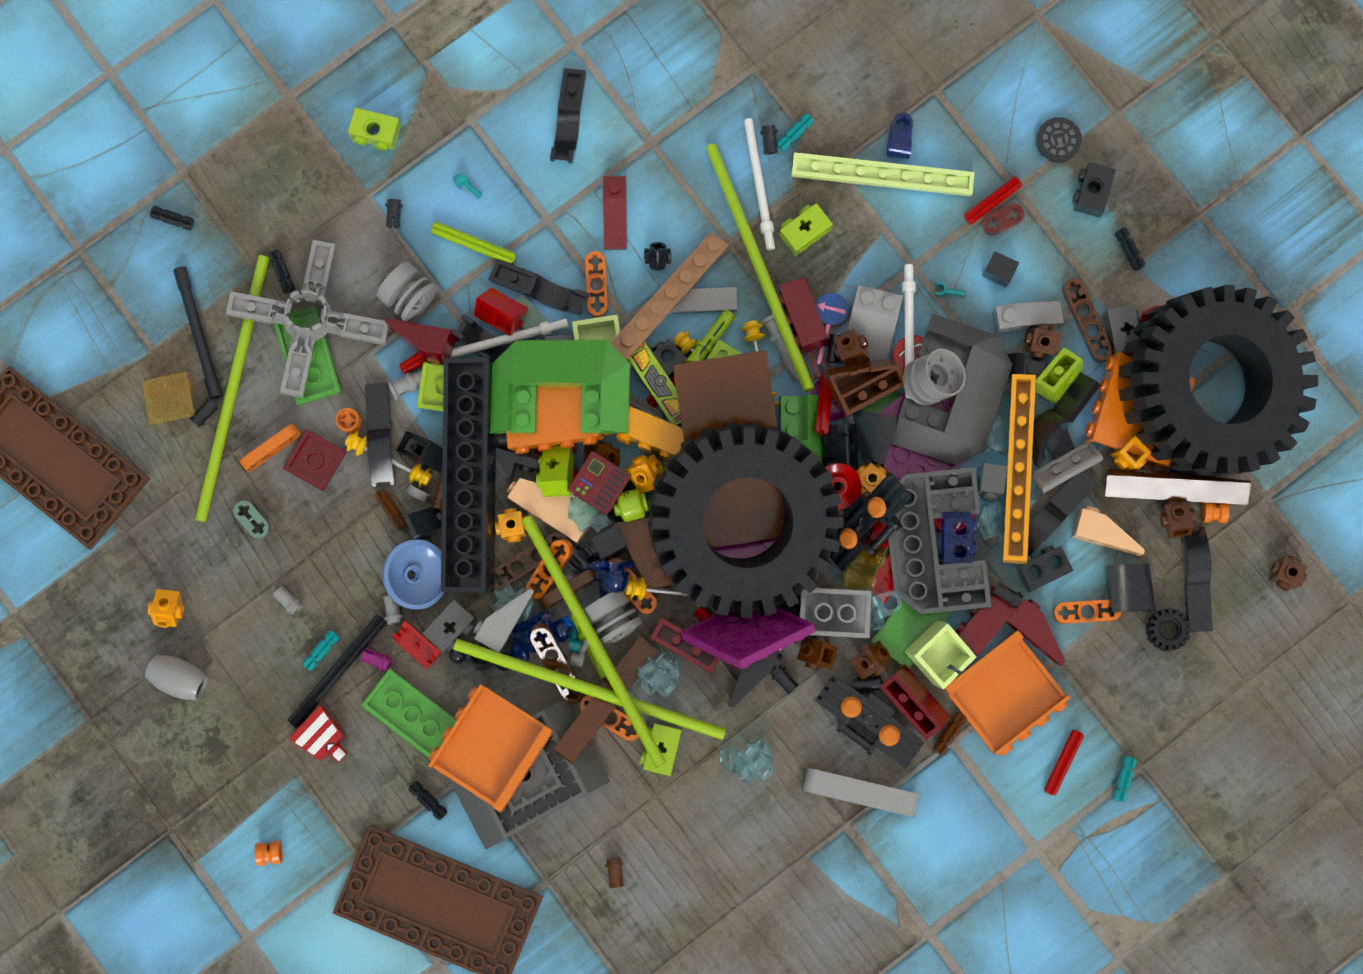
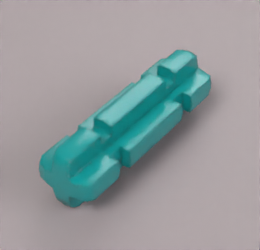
[777,113,814,151]
[302,630,340,671]
[1112,756,1137,802]

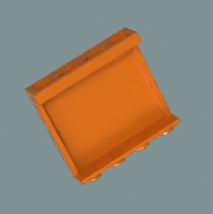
[1085,352,1196,468]
[506,387,604,454]
[944,631,1071,756]
[428,684,554,812]

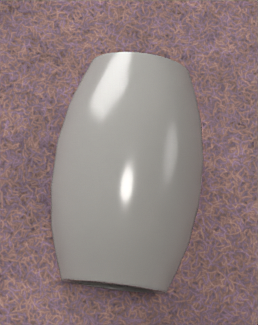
[145,655,208,701]

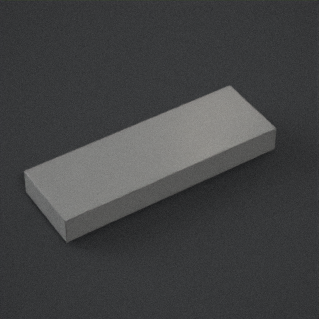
[670,287,737,314]
[1031,442,1103,493]

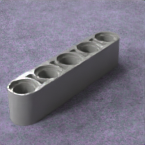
[802,768,920,817]

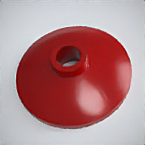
[825,463,862,510]

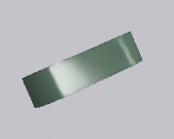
[233,501,271,540]

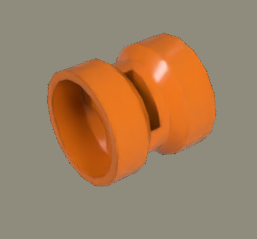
[336,408,362,434]
[1200,502,1229,523]
[254,840,283,866]

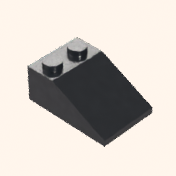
[729,650,782,708]

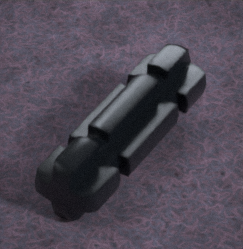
[150,206,195,231]
[1115,227,1145,271]
[268,250,295,294]
[408,781,448,820]

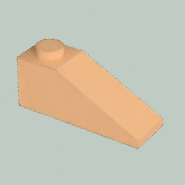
[1072,506,1145,556]

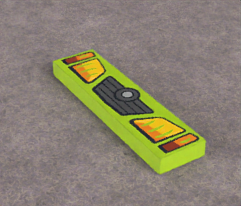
[628,341,681,426]

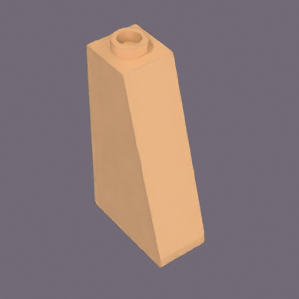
[507,478,600,544]

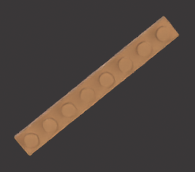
[611,231,729,360]

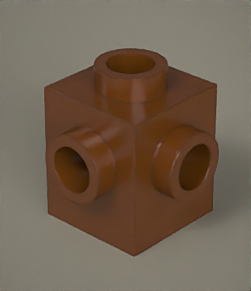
[1024,324,1062,358]
[834,329,870,366]
[582,442,620,467]
[1160,501,1196,539]
[1269,556,1307,591]
[797,635,839,671]
[849,640,893,680]

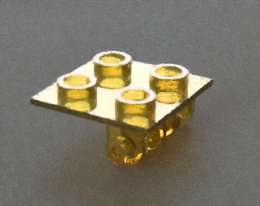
[141,372,195,426]
[841,547,888,591]

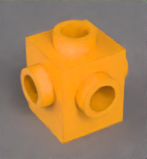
[1111,436,1151,471]
[627,454,663,493]
[857,463,887,494]
[495,508,527,543]
[148,589,184,628]

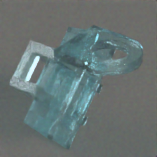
[985,412,1010,456]
[568,495,614,533]
[976,500,1005,545]
[490,583,535,627]
[864,587,902,632]
[636,653,679,698]
[720,740,776,783]

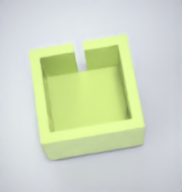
[572,315,620,343]
[904,619,976,690]

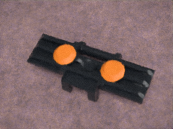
[829,472,912,572]
[814,674,925,769]

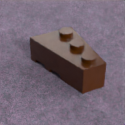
[821,358,904,416]
[615,518,671,589]

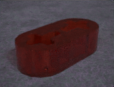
[982,203,1024,235]

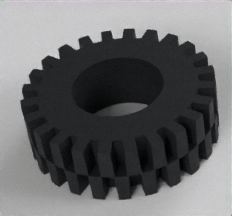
[1119,285,1318,477]
[648,422,843,618]

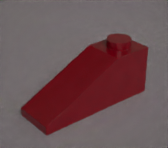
[603,176,627,250]
[385,318,456,364]
[1005,599,1066,666]

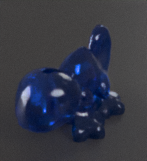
[587,561,633,598]
[510,611,574,662]

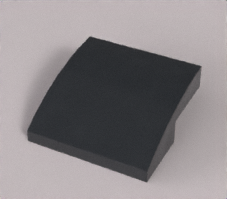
[1105,564,1155,613]

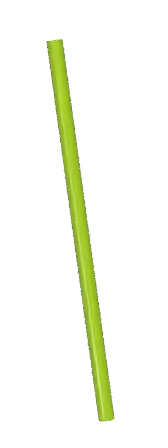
[706,143,815,392]
[195,255,269,523]
[522,515,666,768]
[453,639,726,740]

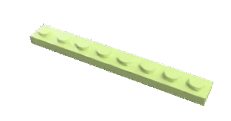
[791,152,975,196]

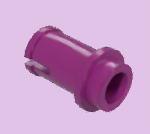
[361,647,392,672]

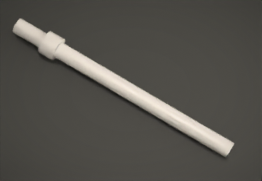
[744,118,775,251]
[902,264,916,400]
[451,318,569,358]

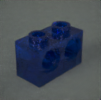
[941,511,977,564]

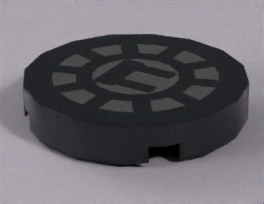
[1036,117,1082,163]

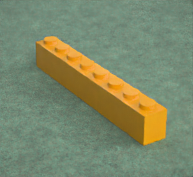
[1003,374,1036,564]

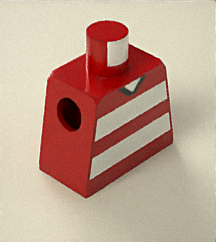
[289,706,348,763]

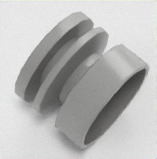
[376,261,438,322]
[903,349,966,406]
[583,587,643,646]

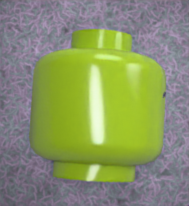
[614,489,649,522]

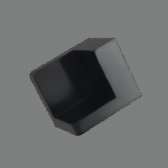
[982,252,1020,288]

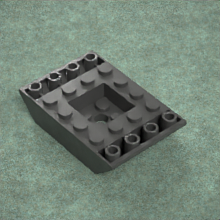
[448,700,610,850]

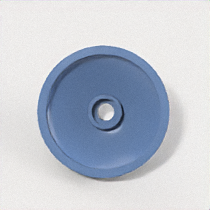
[382,540,445,609]

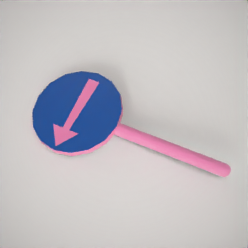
[816,293,849,365]

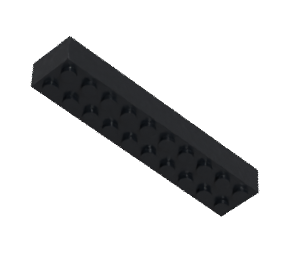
[441,358,496,592]

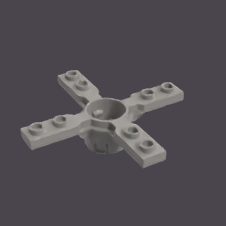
[226,240,389,398]

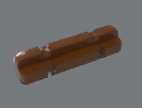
[375,489,407,531]
[933,712,967,755]

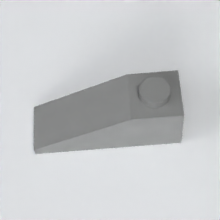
[992,301,1064,334]
[473,589,534,653]

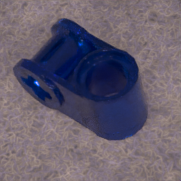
[886,113,913,159]

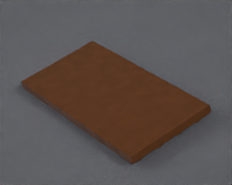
[673,350,785,548]
[0,366,150,550]
[333,825,544,974]

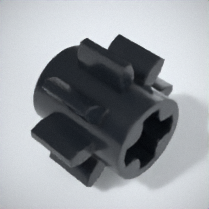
[644,242,672,270]
[566,545,594,573]

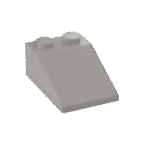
[847,285,903,362]
[800,588,872,638]

